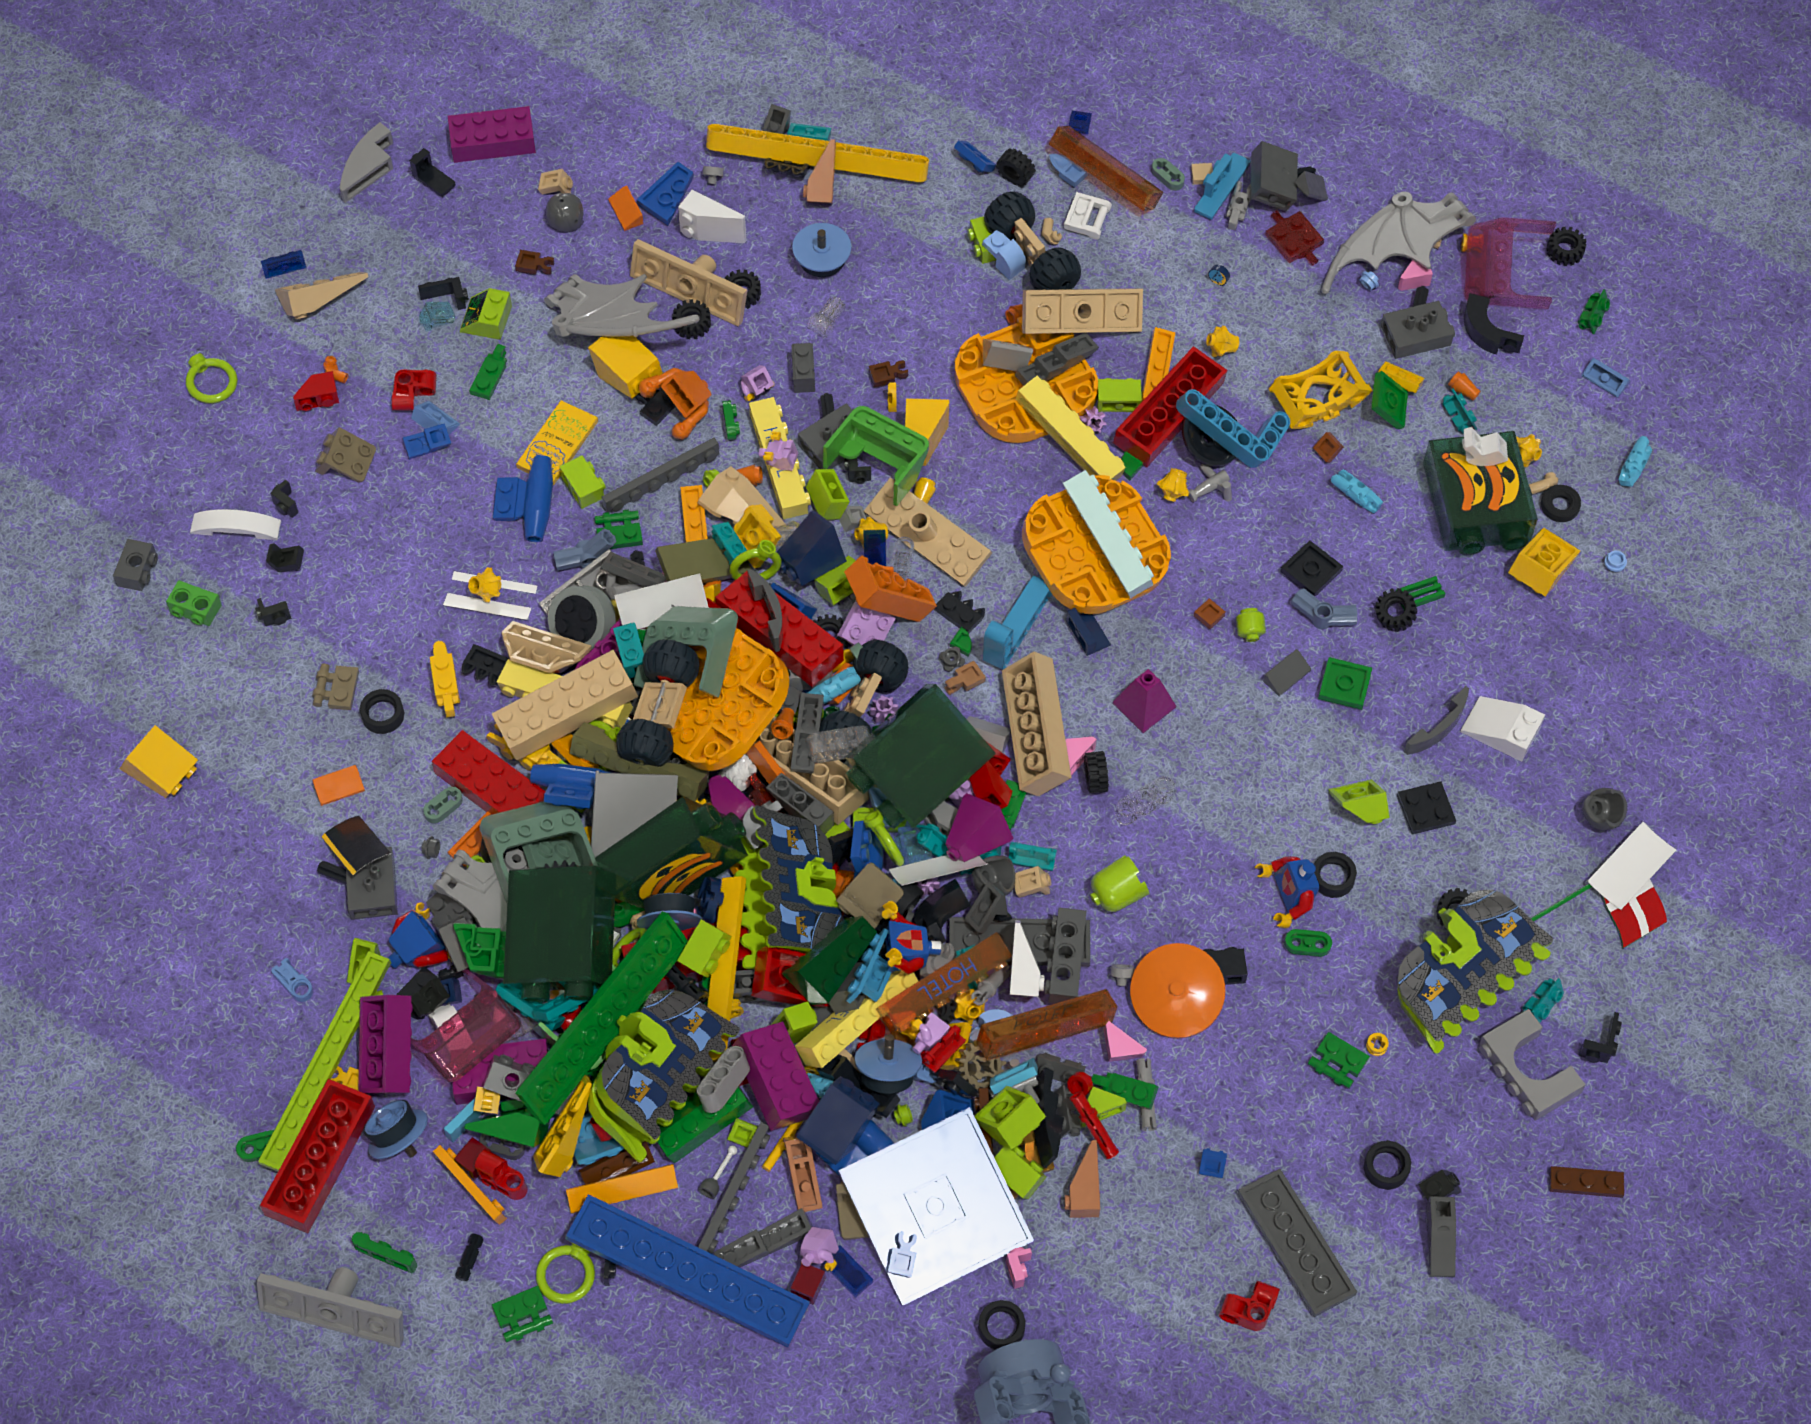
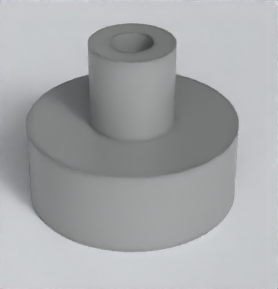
[702,166,724,184]
[1110,964,1135,986]

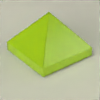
[727,1118,758,1148]

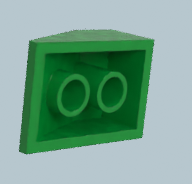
[464,1107,550,1147]

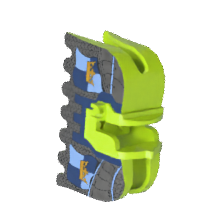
[730,805,843,969]
[1397,890,1553,1054]
[588,990,740,1163]

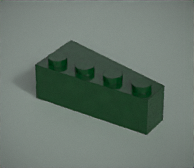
[781,916,877,1005]

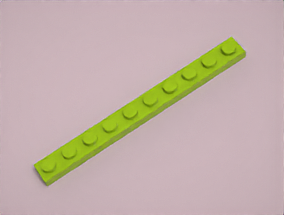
[258,951,391,1172]

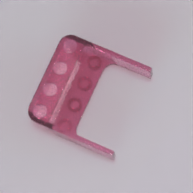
[1464,217,1556,309]
[410,969,521,1082]

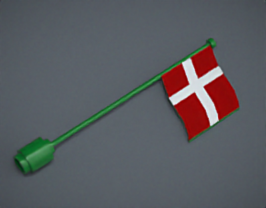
[1531,879,1667,949]

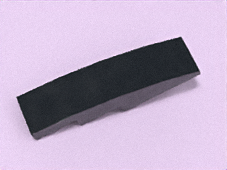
[1033,1068,1064,1168]

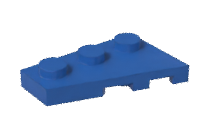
[637,162,694,226]

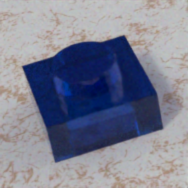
[1068,110,1092,134]

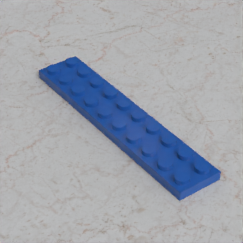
[565,1194,810,1347]

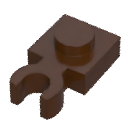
[515,249,555,275]
[869,360,908,388]

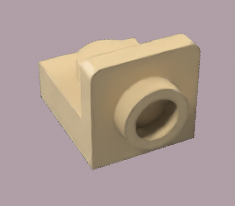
[538,169,573,195]
[1015,866,1051,898]

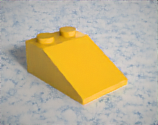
[1508,528,1581,597]

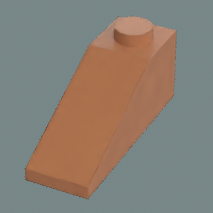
[803,139,836,204]
[783,1135,823,1212]
[1064,1140,1100,1218]

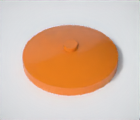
[1130,943,1226,1039]

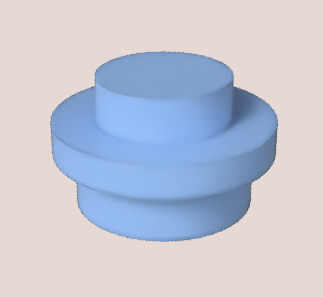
[1359,271,1379,291]
[1604,550,1627,572]

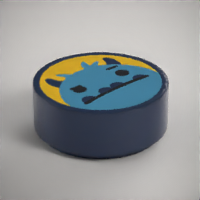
[1208,265,1230,286]

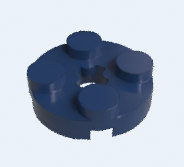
[695,876,724,924]

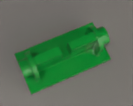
[1578,289,1610,334]

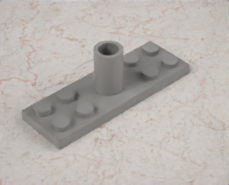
[257,1267,404,1348]

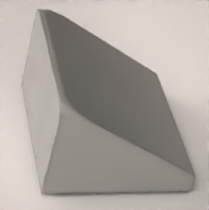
[839,506,867,532]

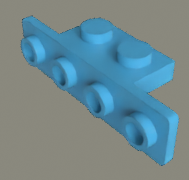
[1194,153,1251,219]
[846,928,892,1003]

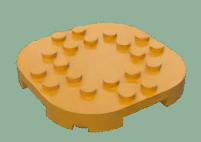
[955,317,1098,443]
[1022,475,1171,614]
[667,628,789,771]

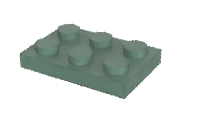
[522,833,587,872]

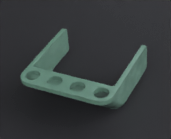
[634,606,738,697]
[480,802,599,902]

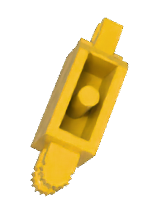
[429,640,460,718]
[486,724,561,770]

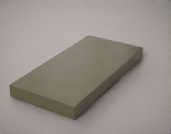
[655,538,751,583]

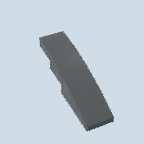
[1015,333,1099,386]

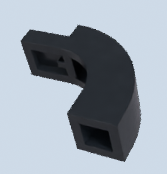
[1464,293,1524,355]
[914,879,971,944]
[816,1054,900,1118]

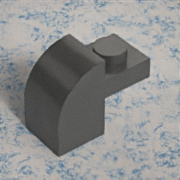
[742,800,783,852]

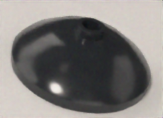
[1182,405,1242,467]

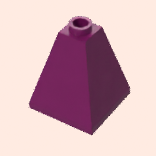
[1112,669,1176,733]
[708,775,755,846]
[945,793,1013,862]

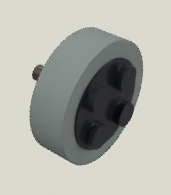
[548,585,616,653]

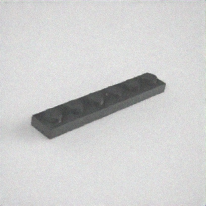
[602,438,720,512]
[698,1122,771,1254]

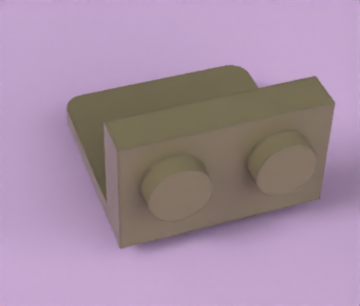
[315,427,376,483]
[836,863,904,929]
[836,1181,869,1240]

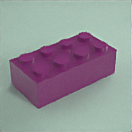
[448,106,536,163]
[358,995,412,1094]
[732,1021,819,1131]
[450,1039,548,1105]

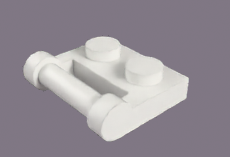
[1064,192,1112,240]

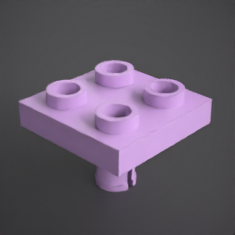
[837,600,896,646]

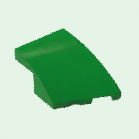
[453,923,527,981]

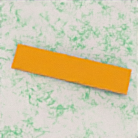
[566,1164,678,1213]

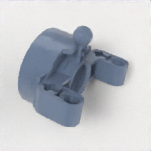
[974,1339,1090,1424]

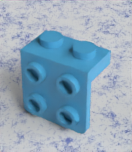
[574,1113,624,1165]

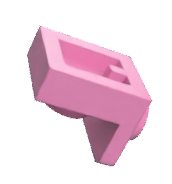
[1006,1247,1032,1289]

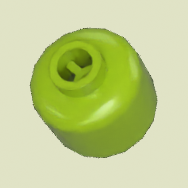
[1236,608,1266,642]

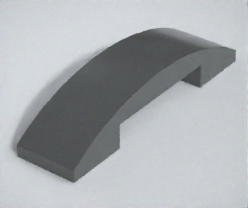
[747,569,783,652]
[1404,686,1469,755]

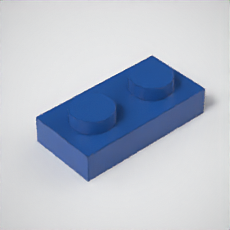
[954,141,996,173]

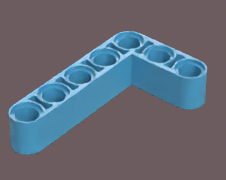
[1176,389,1290,468]
[983,576,1052,670]

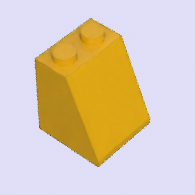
[588,336,663,399]
[905,398,949,466]
[119,725,198,798]

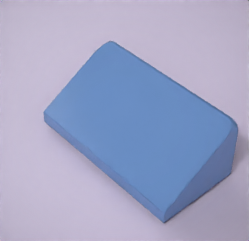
[1581,357,1631,398]
[411,401,460,435]

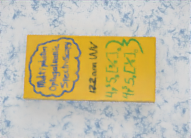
[516,400,598,485]

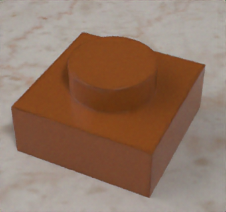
[1313,432,1344,463]
[1194,598,1226,629]

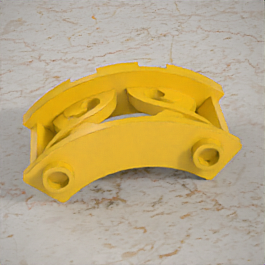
[1268,350,1373,429]

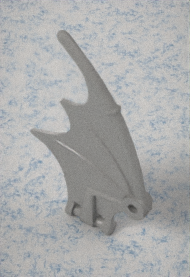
[1322,192,1476,294]
[544,274,699,337]
[433,848,601,982]

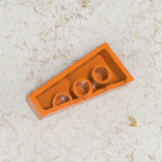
[844,555,937,622]

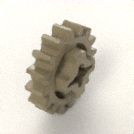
[954,1040,1006,1091]

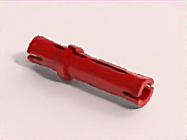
[1070,1091,1119,1159]

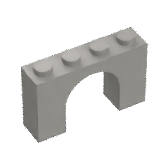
[1479,1009,1586,1121]

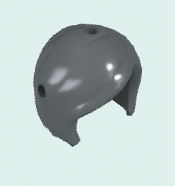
[545,193,584,232]
[1582,788,1628,830]
[972,856,1016,896]

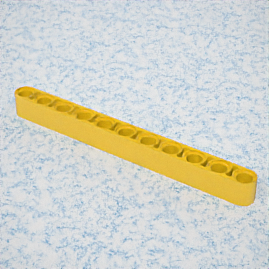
[706,124,929,182]

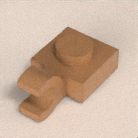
[944,661,986,695]

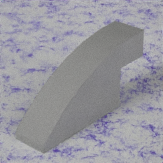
[340,122,393,203]

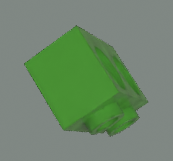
[166,580,222,626]

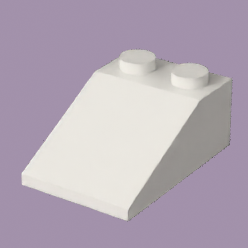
[678,190,747,243]
[1460,696,1545,762]
[1010,920,1044,997]

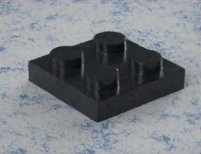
[1280,540,1343,597]
[1397,781,1456,835]

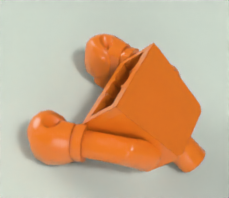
[639,368,711,440]

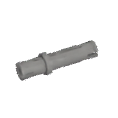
[971,964,1011,1005]
[1136,1058,1157,1131]

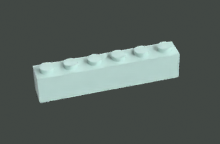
[1063,470,1154,598]

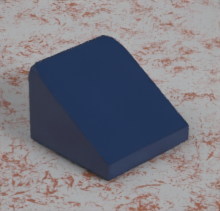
[440,978,462,1006]

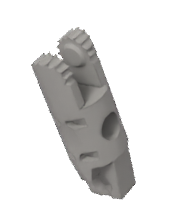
[1226,181,1251,231]

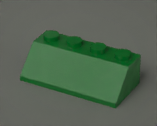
[657,1086,753,1163]

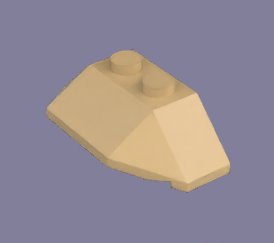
[501,621,591,673]

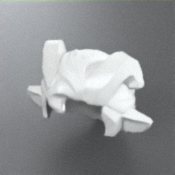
[718,755,757,791]

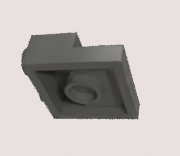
[426,882,476,927]

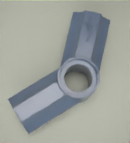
[553,529,616,571]
[1291,588,1358,629]

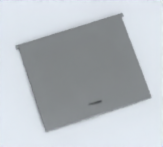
[591,770,678,870]

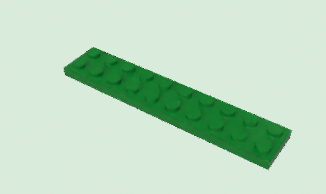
[515,911,688,1125]

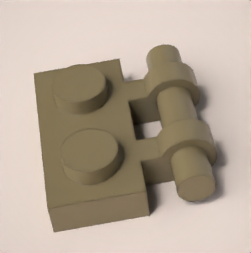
[312,663,359,710]

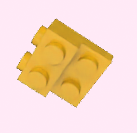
[733,504,782,568]

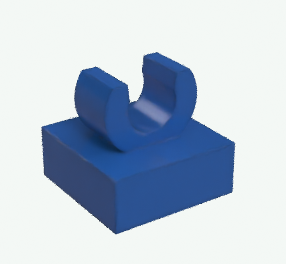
[1199,1148,1227,1178]

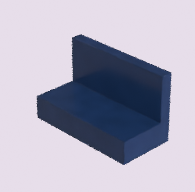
[1066,608,1111,656]

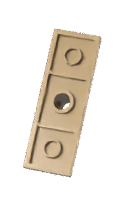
[630,239,747,327]
[1022,288,1143,334]
[864,477,992,587]

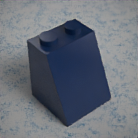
[777,511,847,586]
[796,1076,880,1165]

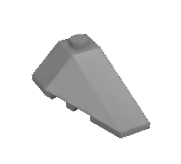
[539,549,634,615]

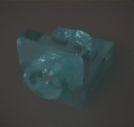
[419,302,456,331]

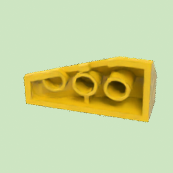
[533,1075,592,1177]

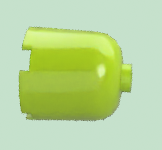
[1090,855,1149,912]

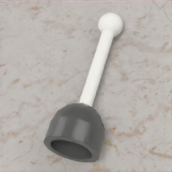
[698,1146,737,1199]

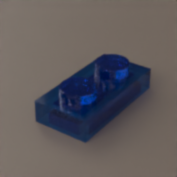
[261,250,306,279]
[863,530,886,566]
[822,1245,873,1298]

